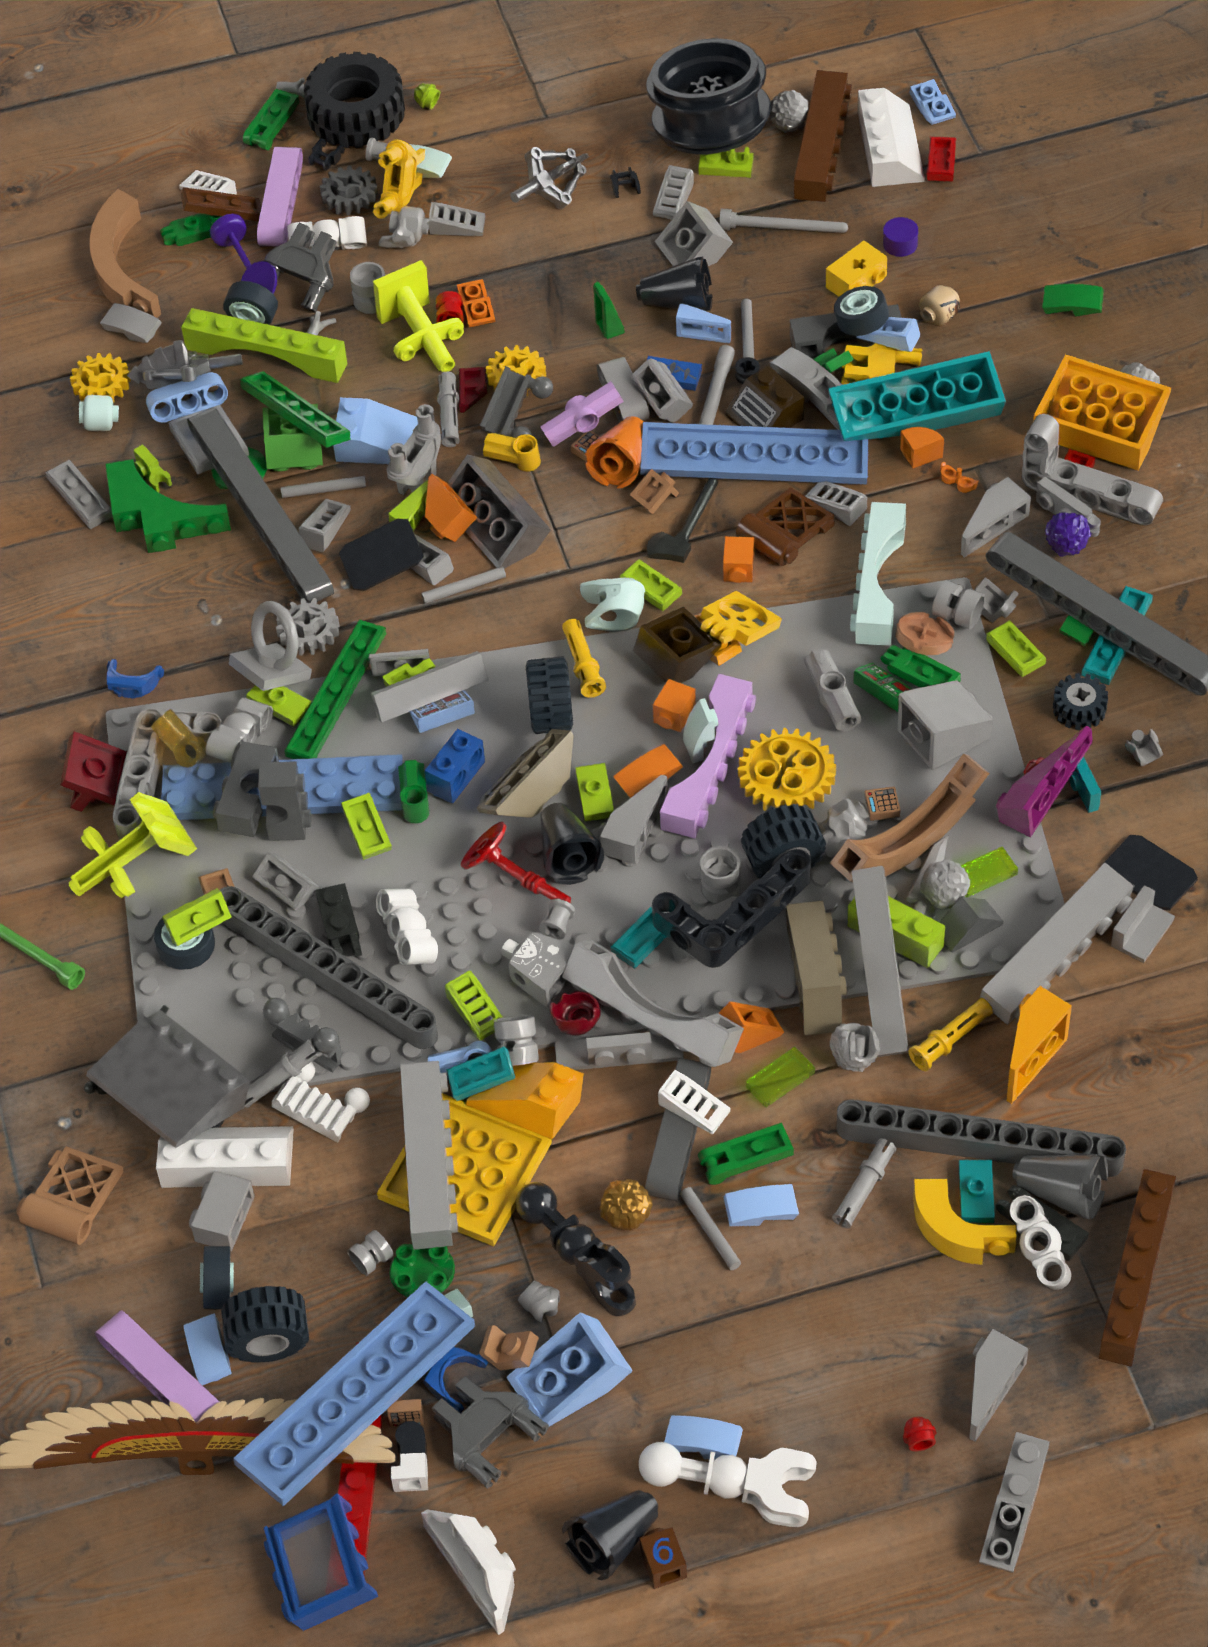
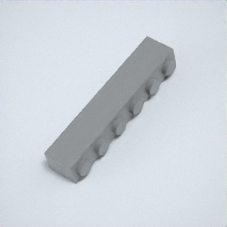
[980,863,1134,1025]
[400,1061,458,1249]

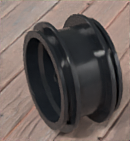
[646,38,771,155]

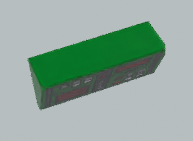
[853,663,913,712]

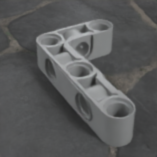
[1022,414,1163,525]
[113,708,222,840]

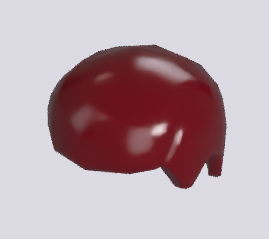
[550,991,601,1036]

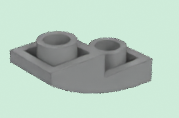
[100,303,162,343]

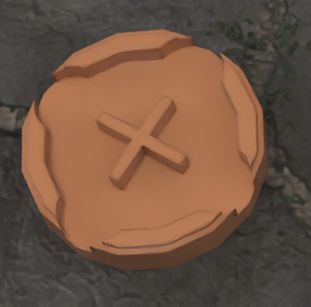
[895,612,955,655]

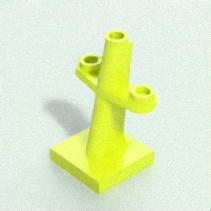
[373,260,464,372]
[69,792,197,898]

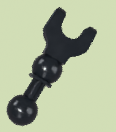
[516,1182,636,1316]

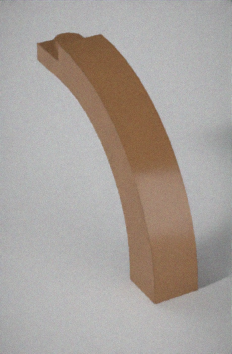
[89,189,161,318]
[830,754,990,882]

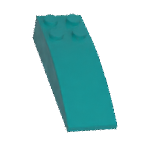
[828,351,1006,441]

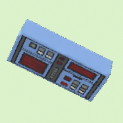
[409,690,475,733]

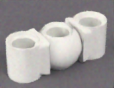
[287,216,367,250]
[376,889,438,965]
[1010,1195,1071,1290]

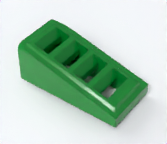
[593,282,625,339]

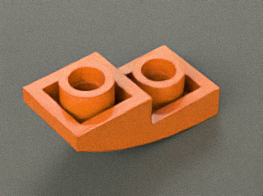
[457,279,495,328]
[613,744,683,798]

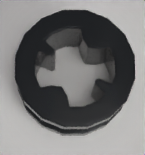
[735,357,760,384]

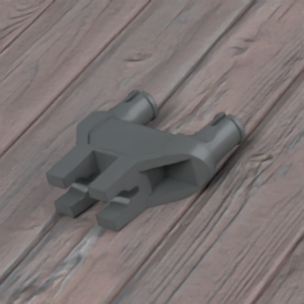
[264,222,337,313]
[432,1376,549,1489]

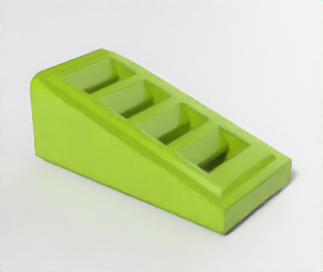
[389,480,428,532]
[445,971,503,1041]

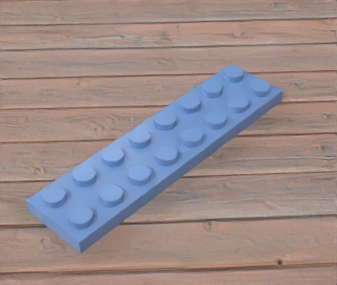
[640,422,868,484]
[161,755,403,820]
[233,1282,475,1506]

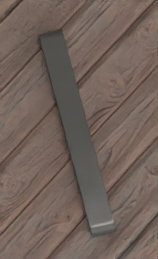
[187,407,334,603]
[986,532,1208,696]
[220,886,438,1049]
[836,1099,1126,1177]

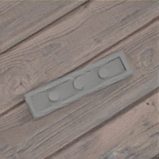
[370,651,488,722]

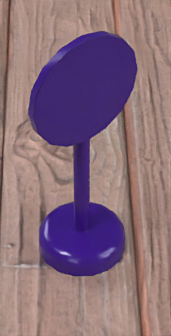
[210,214,277,294]

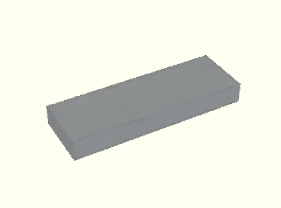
[45,460,113,529]

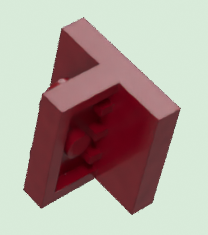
[60,731,127,812]

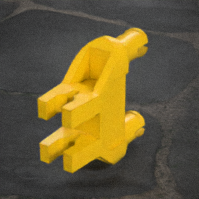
[373,139,425,219]
[841,343,922,385]

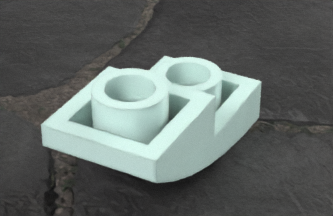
[409,144,452,178]
[683,698,718,763]

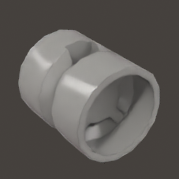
[350,262,385,314]
[932,580,985,629]
[700,846,741,903]
[494,1015,539,1066]

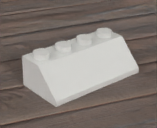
[858,88,925,187]
[156,1126,294,1188]

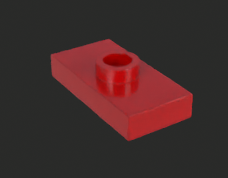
[927,136,956,182]

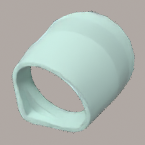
[580,578,645,632]

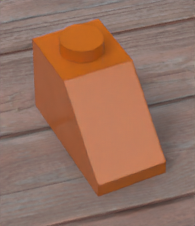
[425,474,477,542]
[719,1001,784,1053]

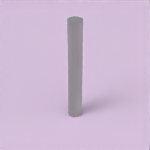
[741,299,754,358]
[281,476,366,498]
[421,566,506,604]
[680,1187,741,1270]

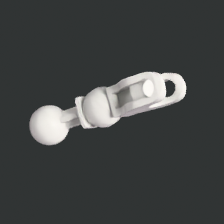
[639,1442,817,1527]

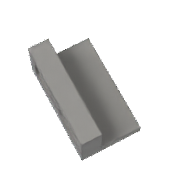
[1111,885,1175,963]

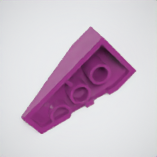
[996,726,1093,838]

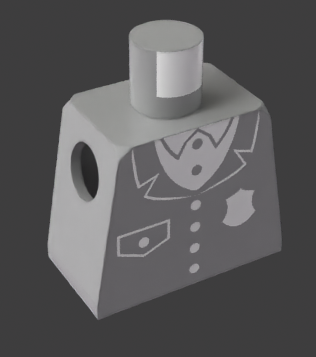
[501,932,574,1007]

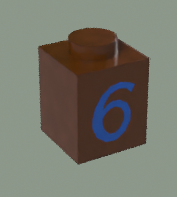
[639,1527,687,1589]

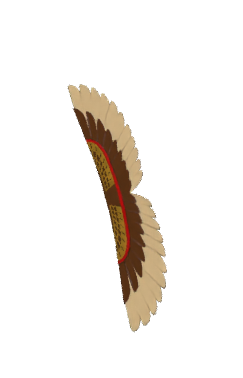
[0,1398,395,1475]

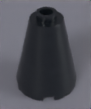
[636,256,713,311]
[540,803,604,885]
[562,1490,658,1581]

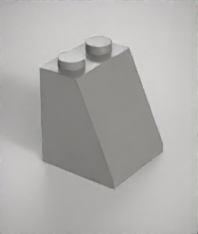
[897,680,993,770]

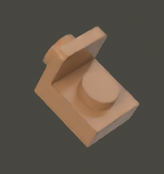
[630,469,679,514]
[480,1325,539,1371]

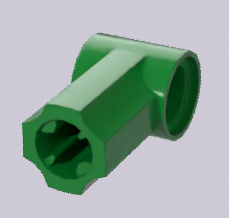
[398,760,430,824]

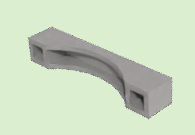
[562,940,744,1067]

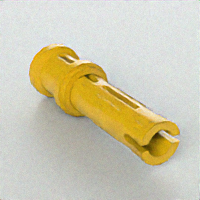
[562,619,606,698]
[908,998,993,1071]

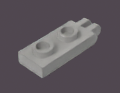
[1036,476,1101,537]

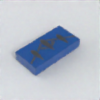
[647,356,702,391]

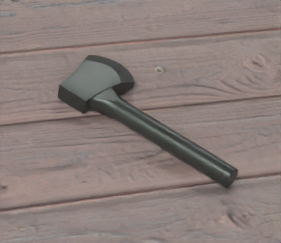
[647,478,718,563]

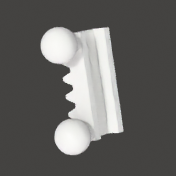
[272,1062,370,1143]

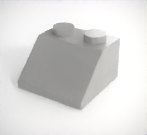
[655,201,733,266]

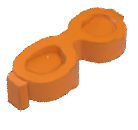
[940,461,978,493]

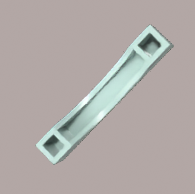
[850,502,906,646]

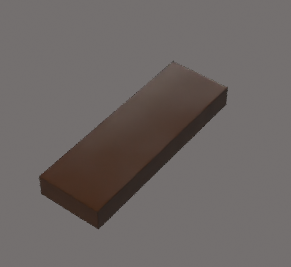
[181,187,262,222]

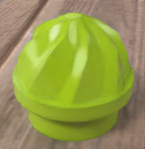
[414,83,441,109]

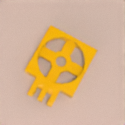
[700,591,782,646]

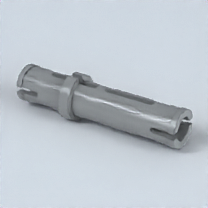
[437,372,460,447]
[244,1038,322,1108]
[832,1138,897,1228]

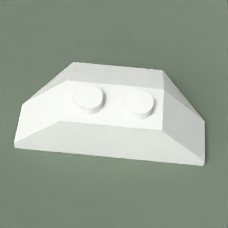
[421,1509,516,1635]

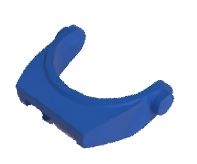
[107,659,164,699]
[423,1347,488,1413]

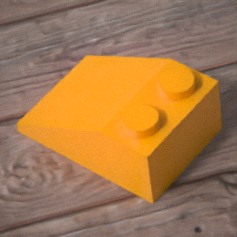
[1006,986,1072,1104]
[466,1062,584,1139]

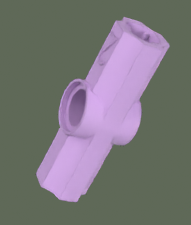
[540,381,624,447]

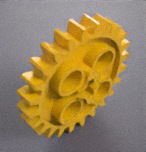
[738,728,836,811]

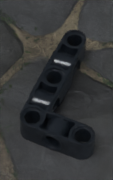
[652,849,811,968]

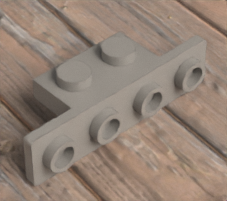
[555,1032,684,1070]

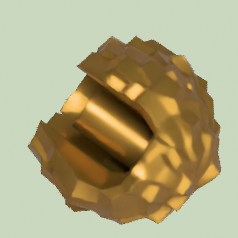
[600,1179,653,1231]

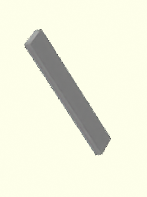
[852,866,909,1057]

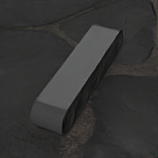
[645,1058,711,1201]

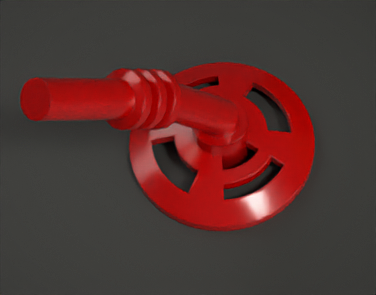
[461,822,571,903]

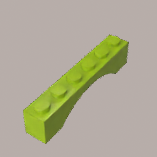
[181,308,347,383]

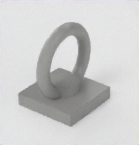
[229,601,312,691]

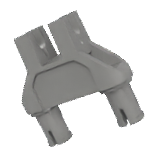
[386,404,441,495]

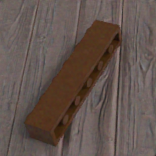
[794,70,852,202]
[1099,1169,1176,1367]

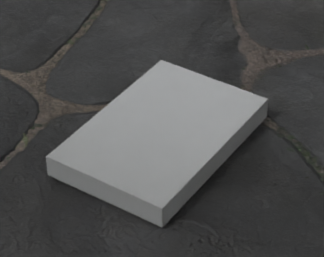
[168,405,249,474]

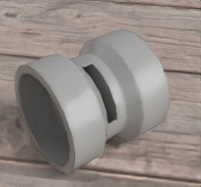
[347,1230,393,1276]

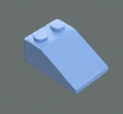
[333,397,418,464]
[506,1312,633,1427]

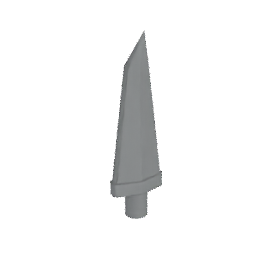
[906,836,948,914]

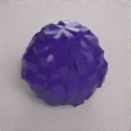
[1045,513,1091,557]

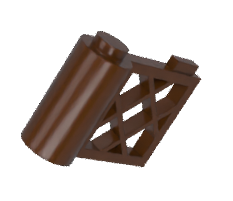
[736,487,835,566]

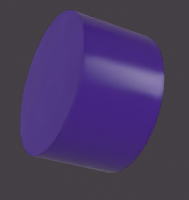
[883,217,918,257]

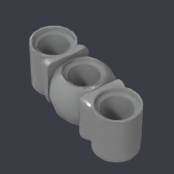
[206,697,273,763]

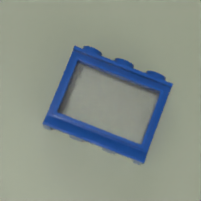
[263,1493,378,1631]

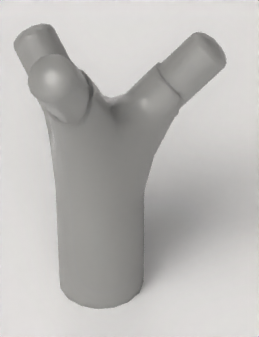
[276,78,305,97]
[306,311,336,335]

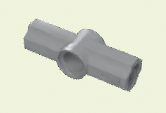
[804,648,861,732]

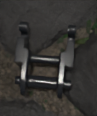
[308,138,345,171]
[610,167,641,198]

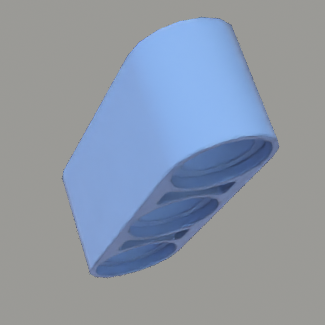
[146,372,228,423]

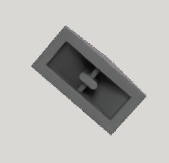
[939,896,1004,953]

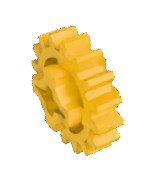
[486,345,546,396]
[70,353,131,403]

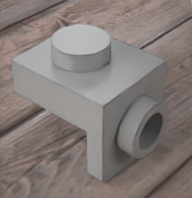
[974,577,1019,623]

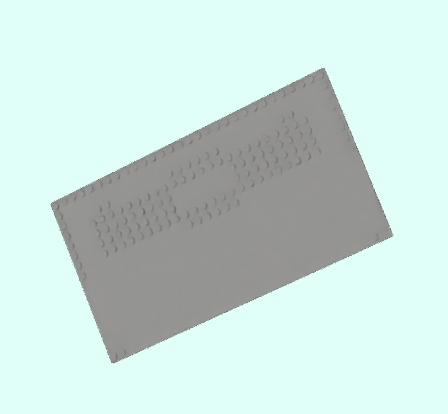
[106,577,1079,1093]

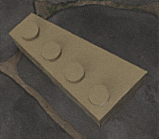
[786,900,847,1035]

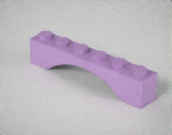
[660,674,756,839]

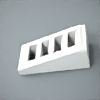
[179,170,237,195]
[658,1070,730,1135]

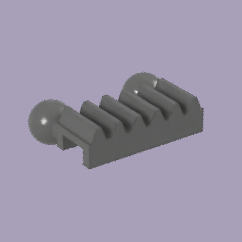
[480,366,553,438]
[263,998,342,1073]

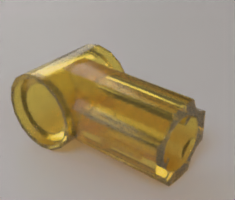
[151,709,207,767]

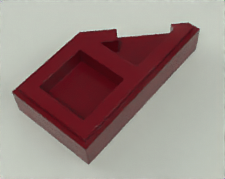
[459,367,487,413]

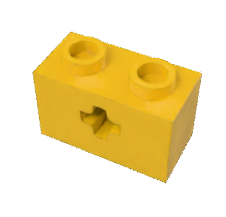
[826,241,887,297]

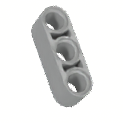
[597,357,649,422]

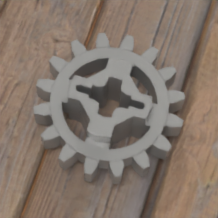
[276,598,340,655]

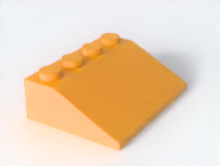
[1033,354,1171,471]

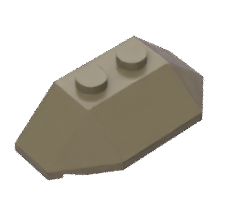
[477,729,574,818]

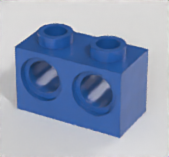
[425,728,485,804]

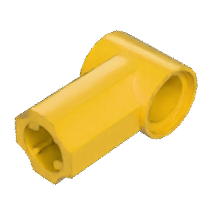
[483,433,541,472]

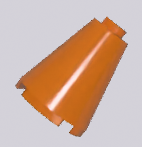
[585,416,644,488]

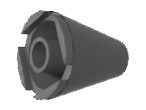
[1013,1154,1108,1220]

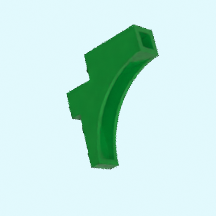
[105,459,231,553]

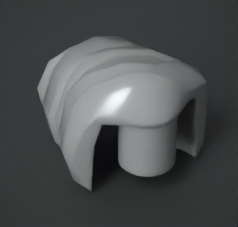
[1125,729,1163,766]
[518,1280,560,1322]

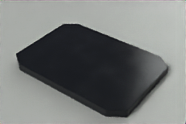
[339,518,424,591]
[1103,835,1198,910]

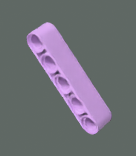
[257,147,303,247]
[95,1310,219,1422]

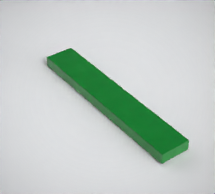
[240,371,351,448]
[284,619,386,759]

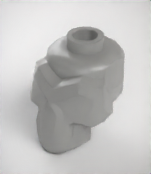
[379,206,429,248]
[822,798,869,858]

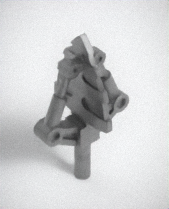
[510,147,589,209]
[127,340,243,395]

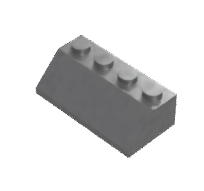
[448,454,551,569]

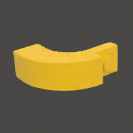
[913,1179,1017,1265]

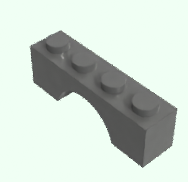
[790,304,902,359]

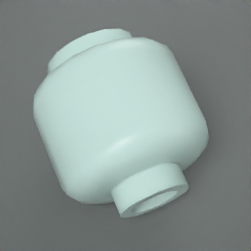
[79,395,119,431]

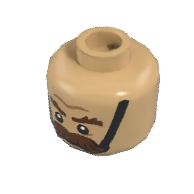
[919,285,960,326]

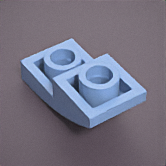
[909,79,956,125]
[723,1184,799,1226]
[183,1313,232,1385]
[664,1415,743,1459]

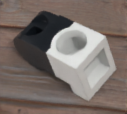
[391,1421,428,1492]

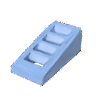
[676,304,731,343]
[857,317,920,352]

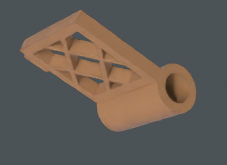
[17,1146,124,1245]

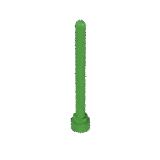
[0,923,85,990]

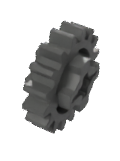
[320,165,378,215]

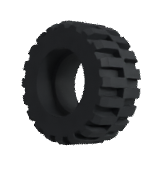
[304,51,405,148]

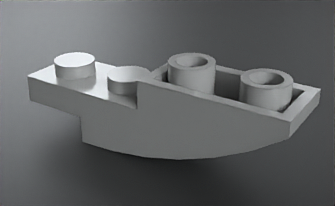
[770,347,842,430]
[979,1432,1050,1573]

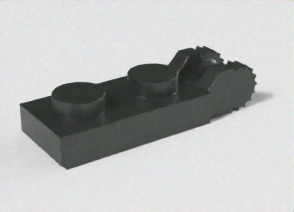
[315,883,362,957]
[995,1185,1089,1261]

